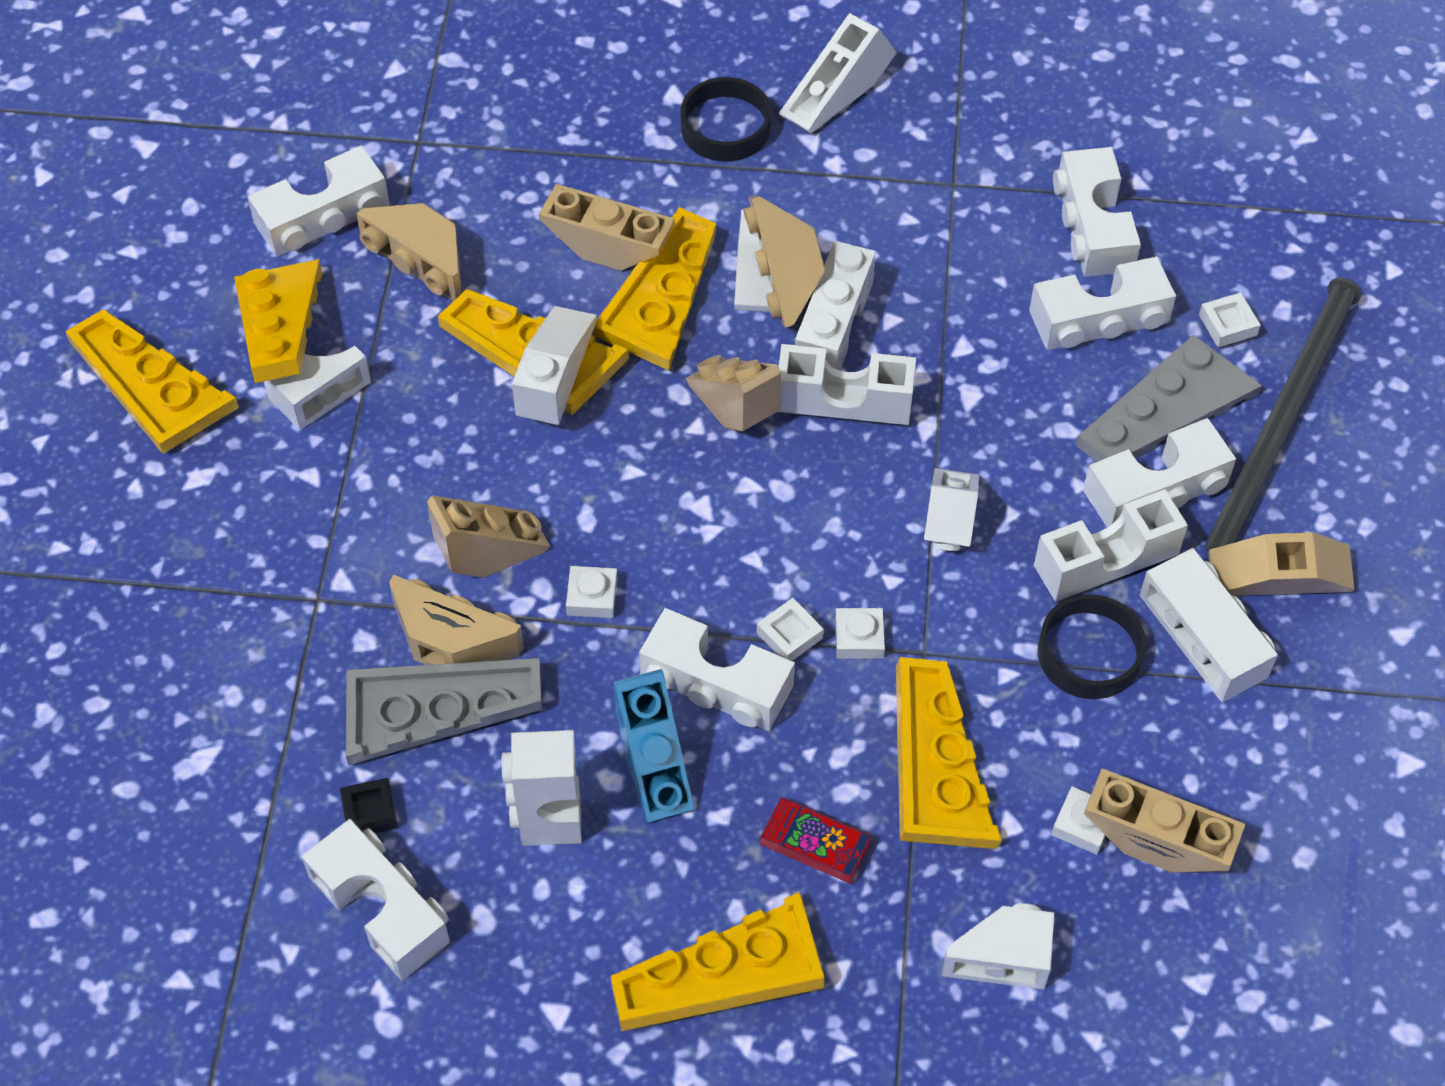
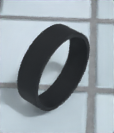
[681,77,771,162]
[1038,594,1146,699]

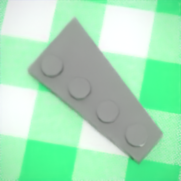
[1076,335,1262,462]
[346,658,542,765]

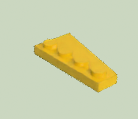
[593,207,716,371]
[234,259,323,383]
[438,289,629,415]
[65,309,239,454]
[896,657,1002,849]
[610,892,824,1031]

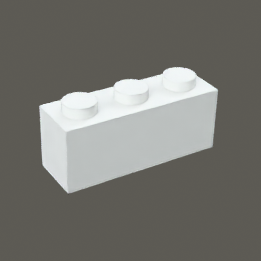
[1139,548,1278,703]

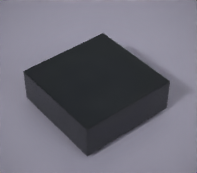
[340,778,398,834]

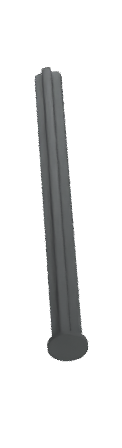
[1205,277,1362,551]

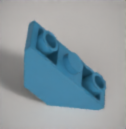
[613,669,695,823]

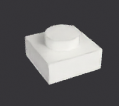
[1199,293,1260,347]
[566,566,617,618]
[756,598,824,661]
[835,608,885,659]
[1051,787,1106,855]

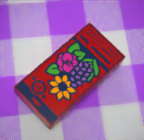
[760,797,872,884]

